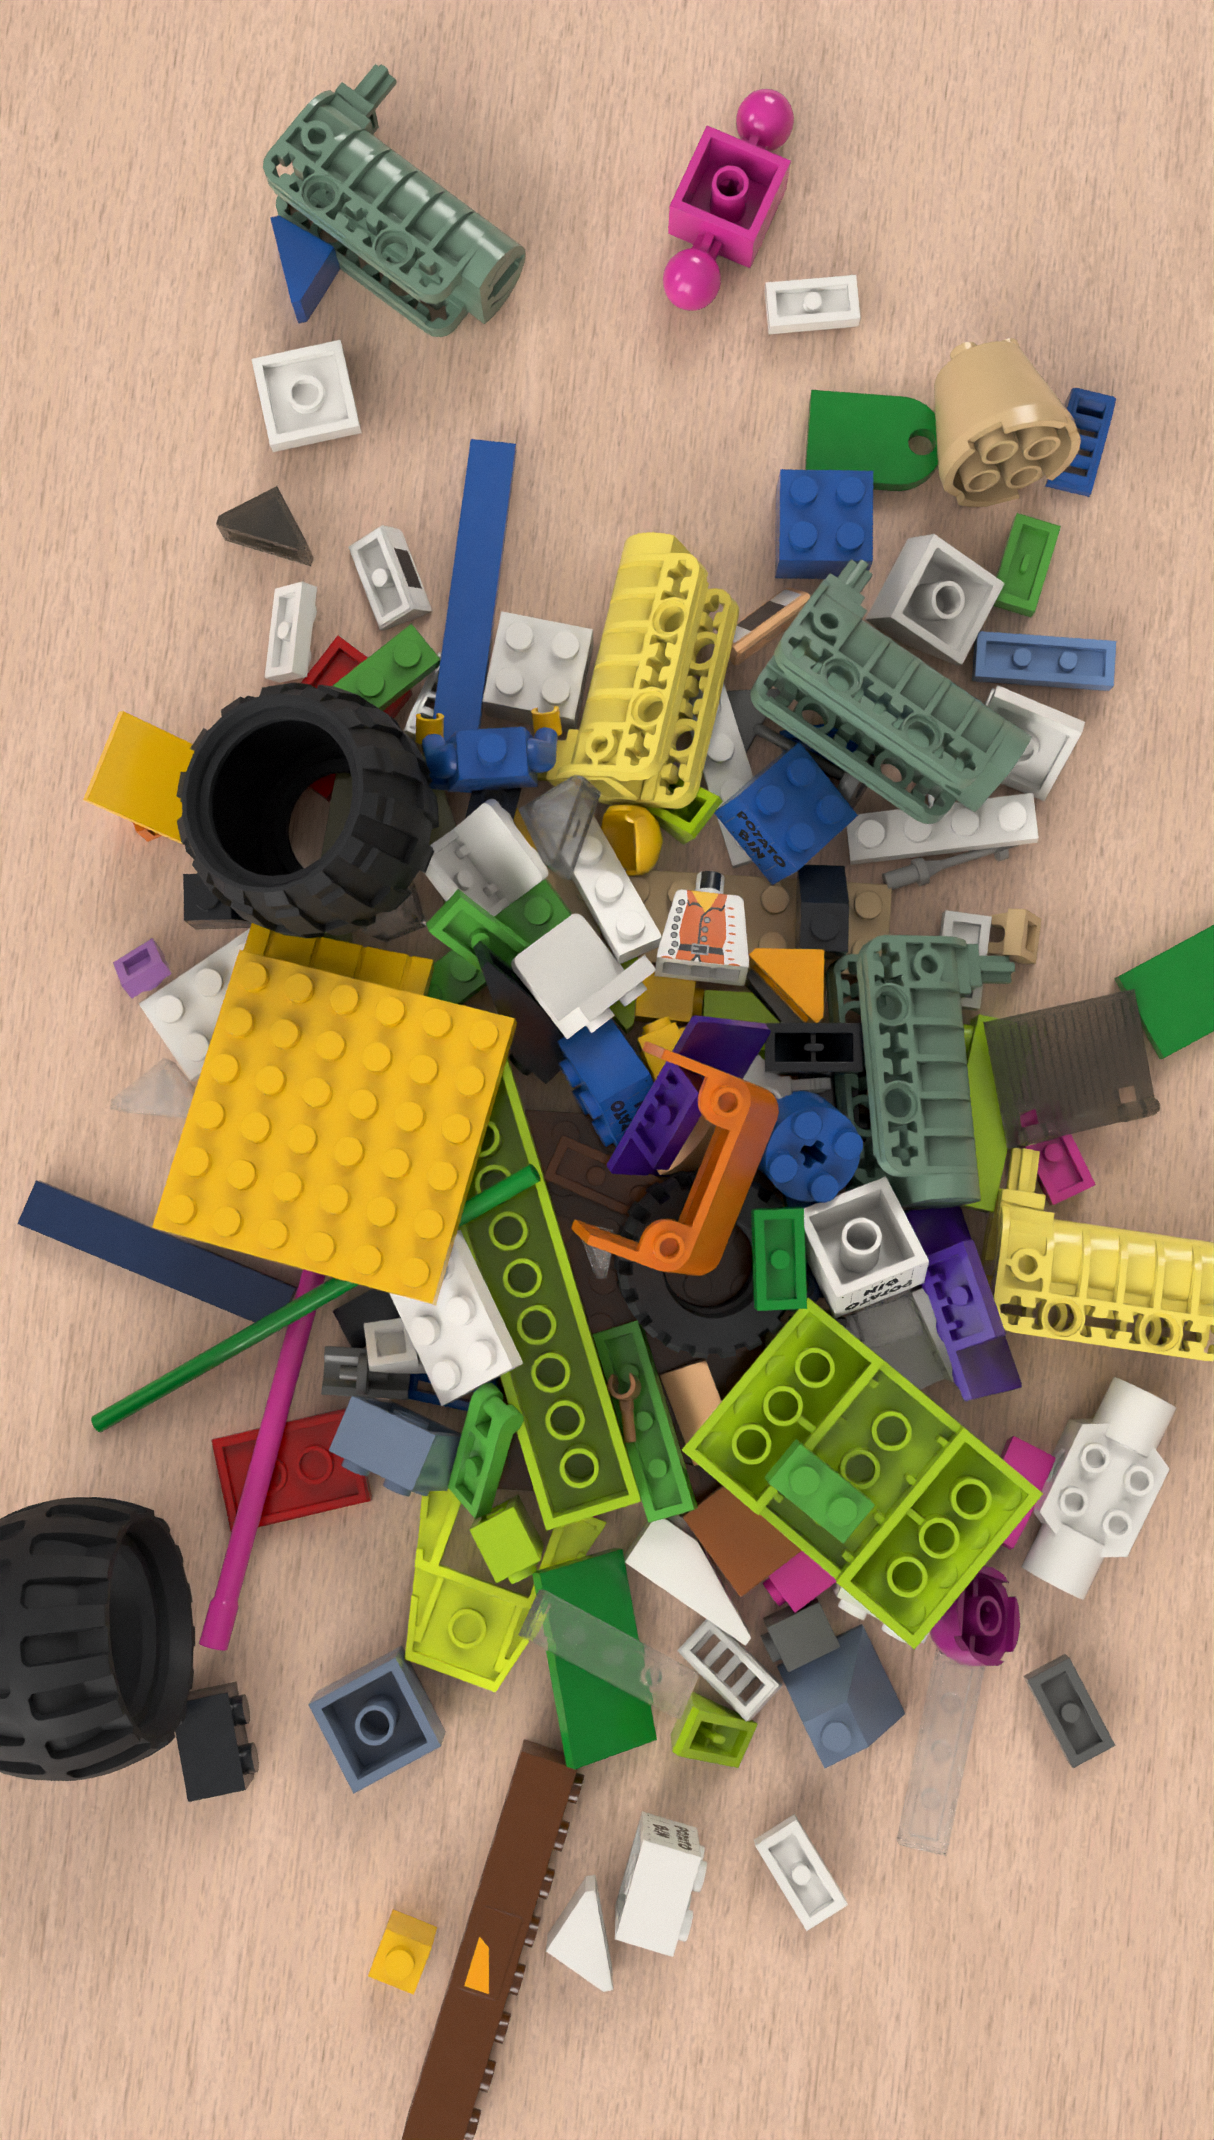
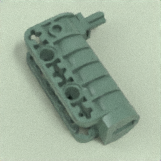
[263,64,526,337]
[750,559,1032,824]
[826,935,1015,1210]

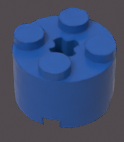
[758,1091,863,1203]

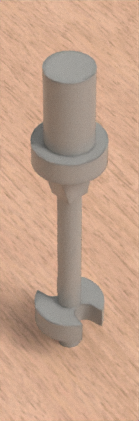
[882,845,1018,890]

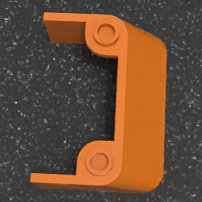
[571,1041,779,1276]

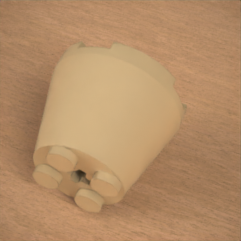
[934,338,1081,507]

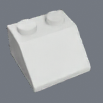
[865,534,1005,665]

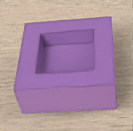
[113,938,172,998]

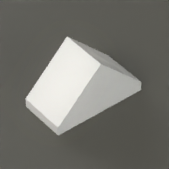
[546,1875,613,1992]

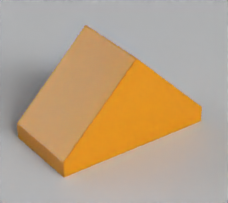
[749,948,824,1023]

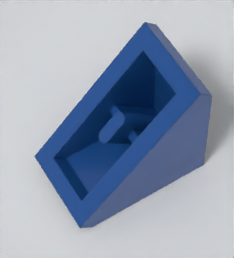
[270,215,340,324]

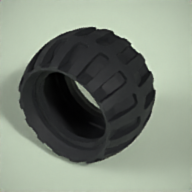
[0,1497,195,1781]

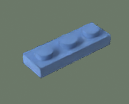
[972,631,1116,691]

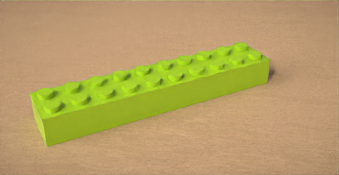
[458,1057,641,1531]

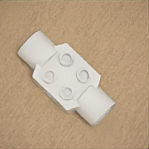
[1021,1377,1176,1600]

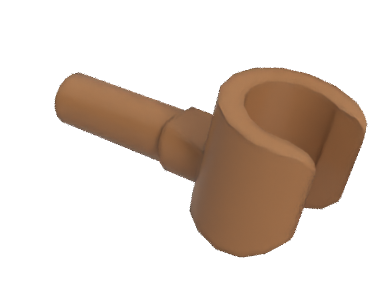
[607,1373,641,1443]

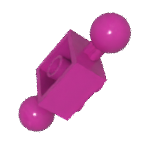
[663,88,794,311]

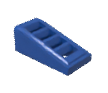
[1045,388,1116,497]

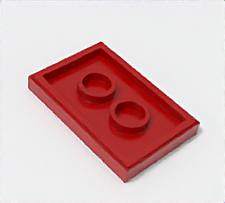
[211,1407,372,1532]

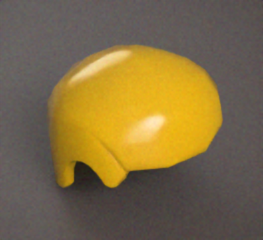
[601,805,663,876]

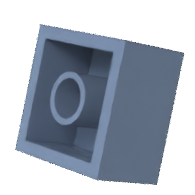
[329,1396,462,1497]
[308,1646,446,1794]

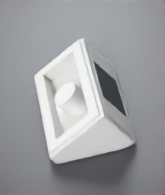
[348,525,432,630]

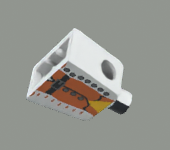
[655,871,749,986]

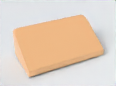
[660,1358,722,1466]

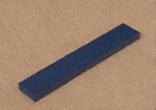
[17,1180,298,1323]

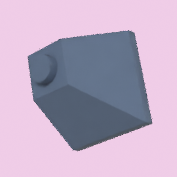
[777,1624,905,1769]

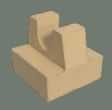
[987,908,1042,964]

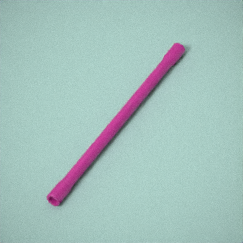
[199,1270,326,1651]

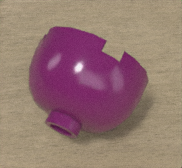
[930,1566,1020,1666]

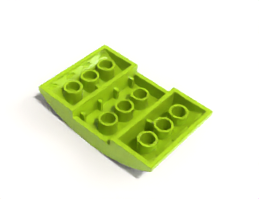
[682,1298,1043,1650]

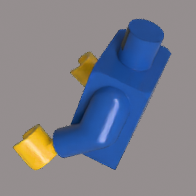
[416,706,562,792]

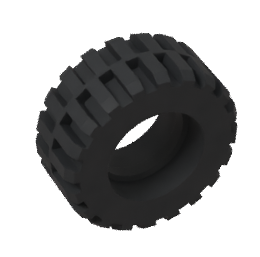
[614,1168,806,1359]

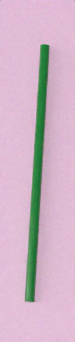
[91,1164,541,1433]

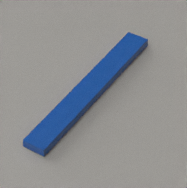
[429,439,516,793]

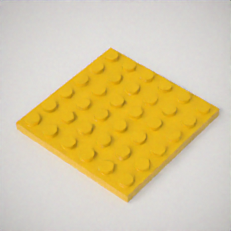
[152,950,517,1306]

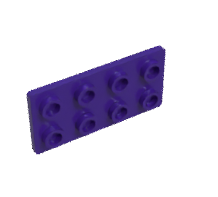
[607,1015,771,1177]
[905,1206,1022,1401]

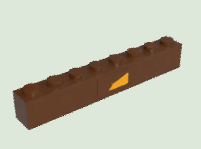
[401,1739,584,2140]

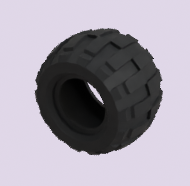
[176,682,439,938]

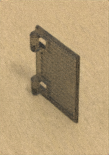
[983,989,1160,1149]

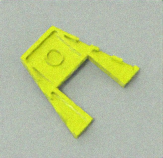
[405,1488,606,1693]

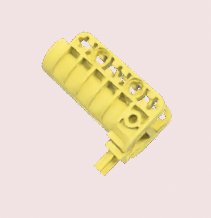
[537,532,739,809]
[981,1147,1214,1361]

